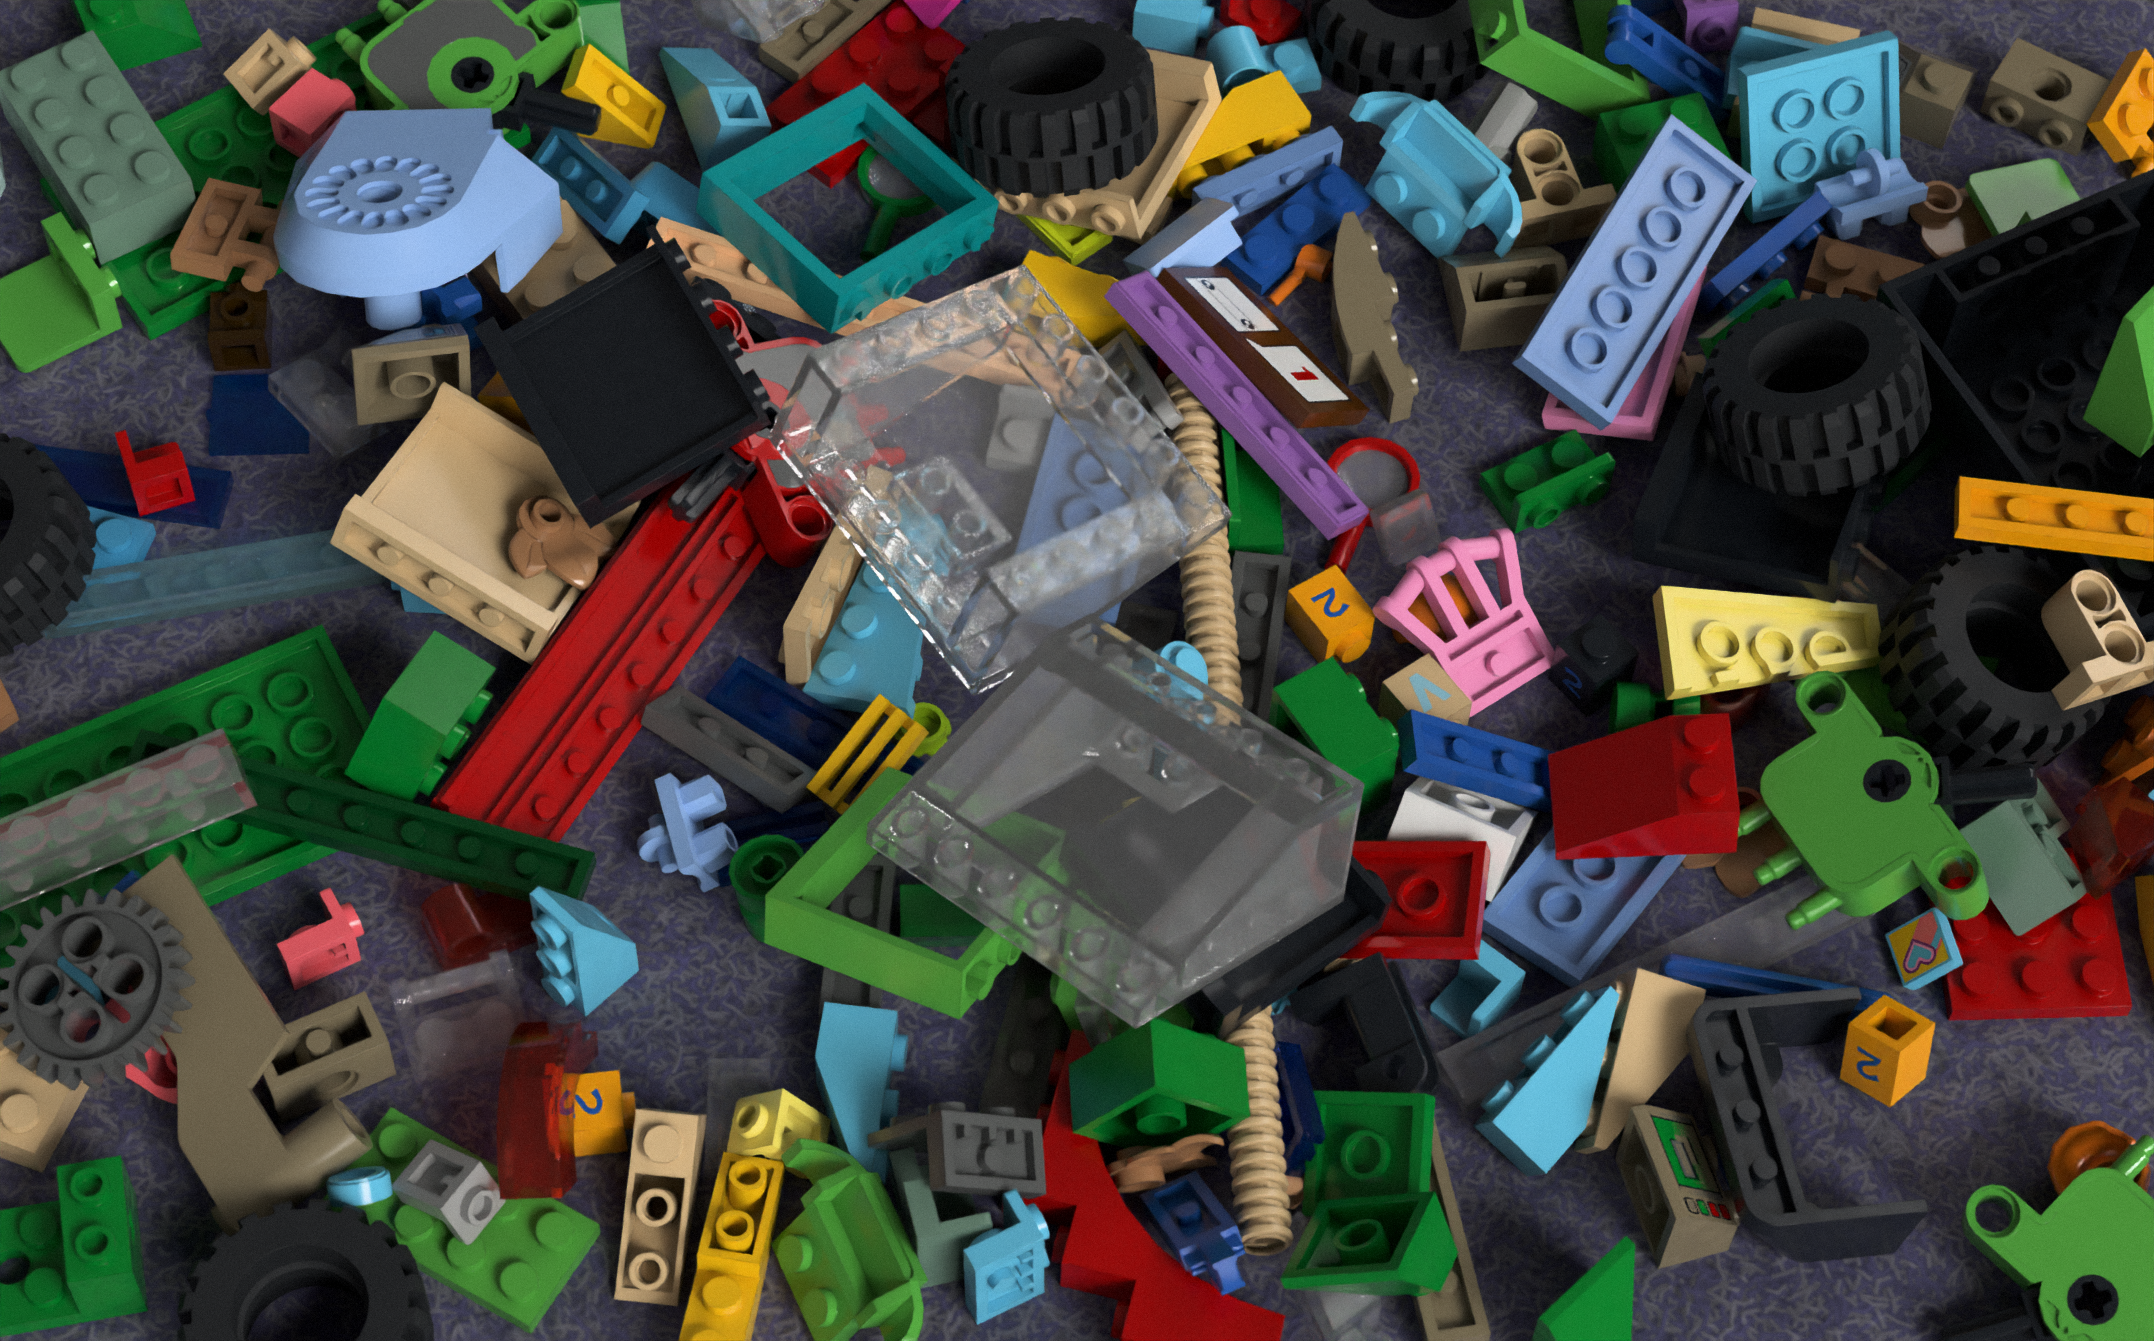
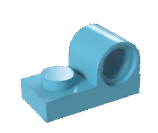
[1205,25,1322,100]

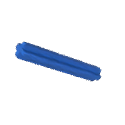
[1658,953,1893,1021]

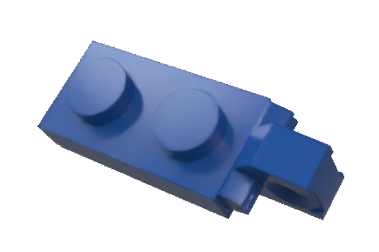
[1139,1171,1246,1296]

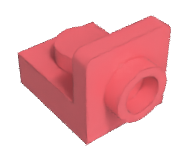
[276,887,364,991]

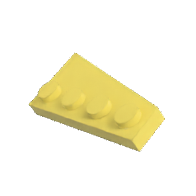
[1652,585,1884,700]

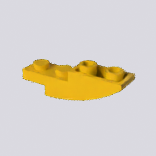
[678,1152,785,1341]

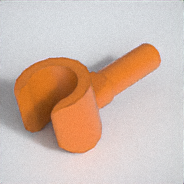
[1266,244,1333,307]

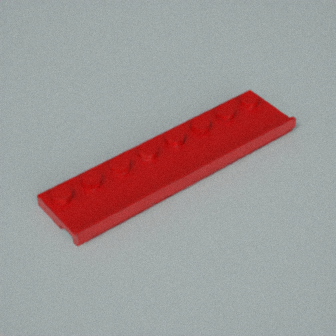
[429,465,767,842]

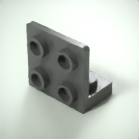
[867,1102,1046,1199]

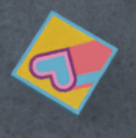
[1885,907,1963,990]

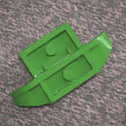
[771,1138,928,1341]

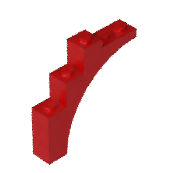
[1002,1029,1285,1341]

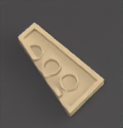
[778,472,885,690]

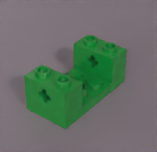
[0,1156,148,1337]

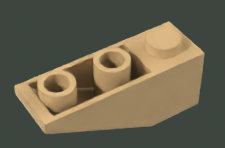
[1574,968,1706,1154]
[614,1108,707,1306]

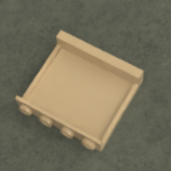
[949,49,1222,240]
[330,382,641,665]

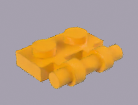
[2086,48,2154,178]

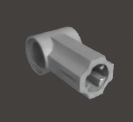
[1467,81,1538,166]

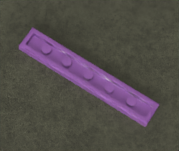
[1104,270,1370,540]

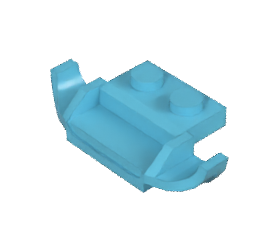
[1349,91,1522,259]

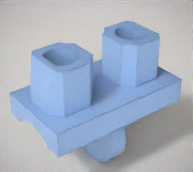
[1814,148,1928,240]
[637,773,739,892]

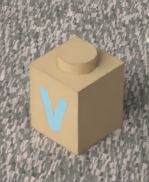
[1378,653,1472,733]

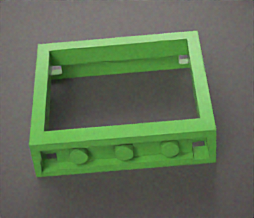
[1468,0,1651,122]
[764,767,1078,1019]

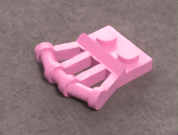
[1372,528,1555,718]

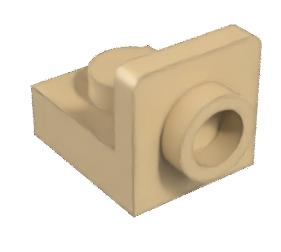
[223,29,316,116]

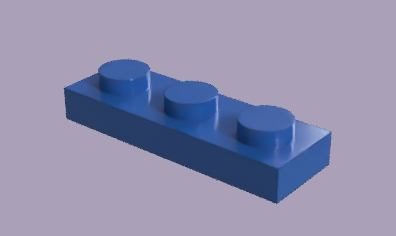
[1221,164,1372,297]
[1695,190,1833,317]
[1397,709,1554,813]

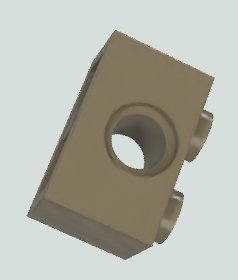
[1980,38,2111,157]
[260,991,397,1123]

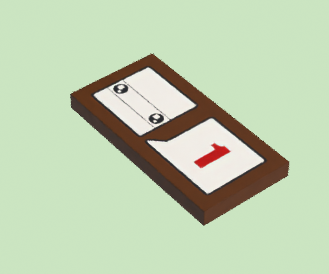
[1156,267,1370,429]

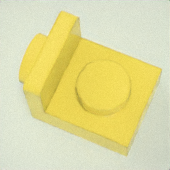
[727,1088,831,1179]

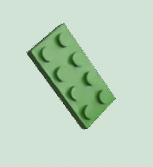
[323,1107,601,1334]

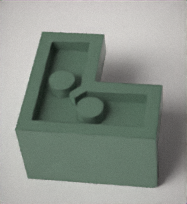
[1959,778,2091,936]
[889,1147,993,1289]

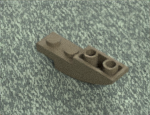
[1329,211,1419,424]

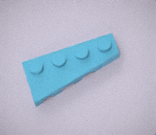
[802,509,946,719]

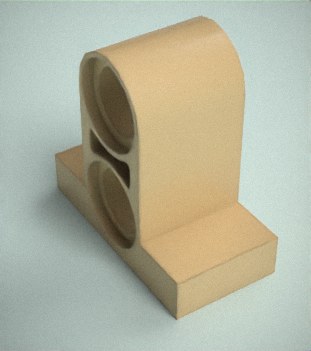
[1510,129,1616,249]
[2041,570,2154,711]

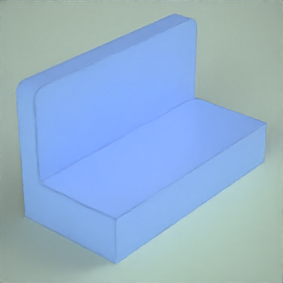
[1122,196,1243,279]

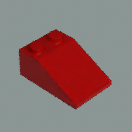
[1548,713,1740,860]

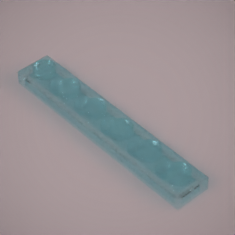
[43,529,391,640]

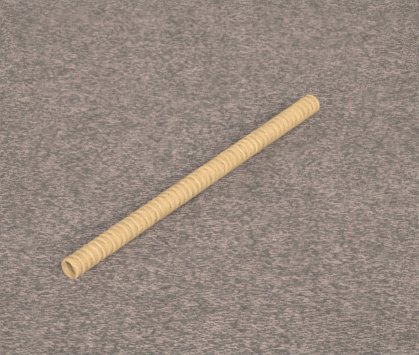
[1164,372,1293,1256]

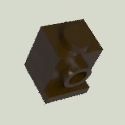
[207,282,273,372]

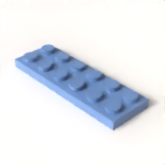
[1512,114,1757,431]

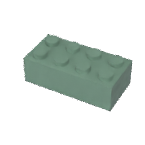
[0,30,197,265]

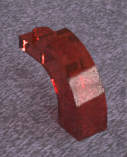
[497,1020,599,1199]

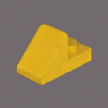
[561,43,667,149]

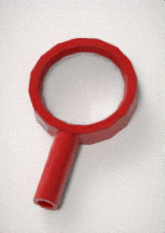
[1324,437,1420,575]

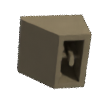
[1438,245,1568,352]

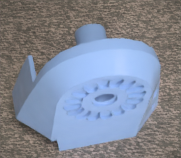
[273,108,563,331]

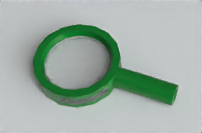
[857,141,942,262]

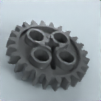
[0,889,195,1091]

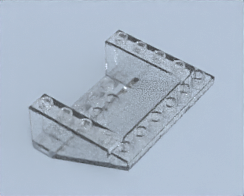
[768,264,1232,696]
[866,613,1364,1029]

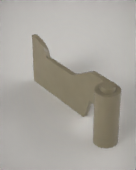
[64,854,373,1237]

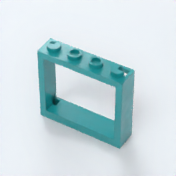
[696,83,999,334]

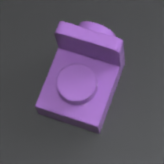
[1672,0,1739,53]

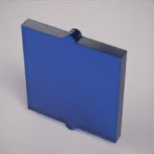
[205,373,317,456]

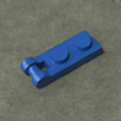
[1604,4,1730,125]

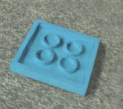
[1738,30,1900,224]

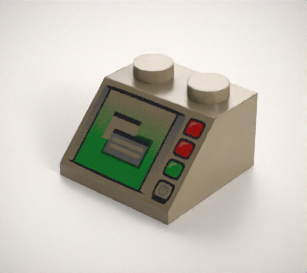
[1615,1104,1740,1269]

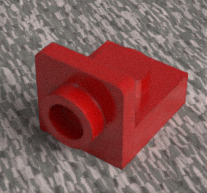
[1219,0,1303,47]

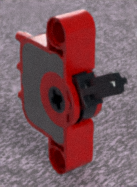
[668,300,906,568]

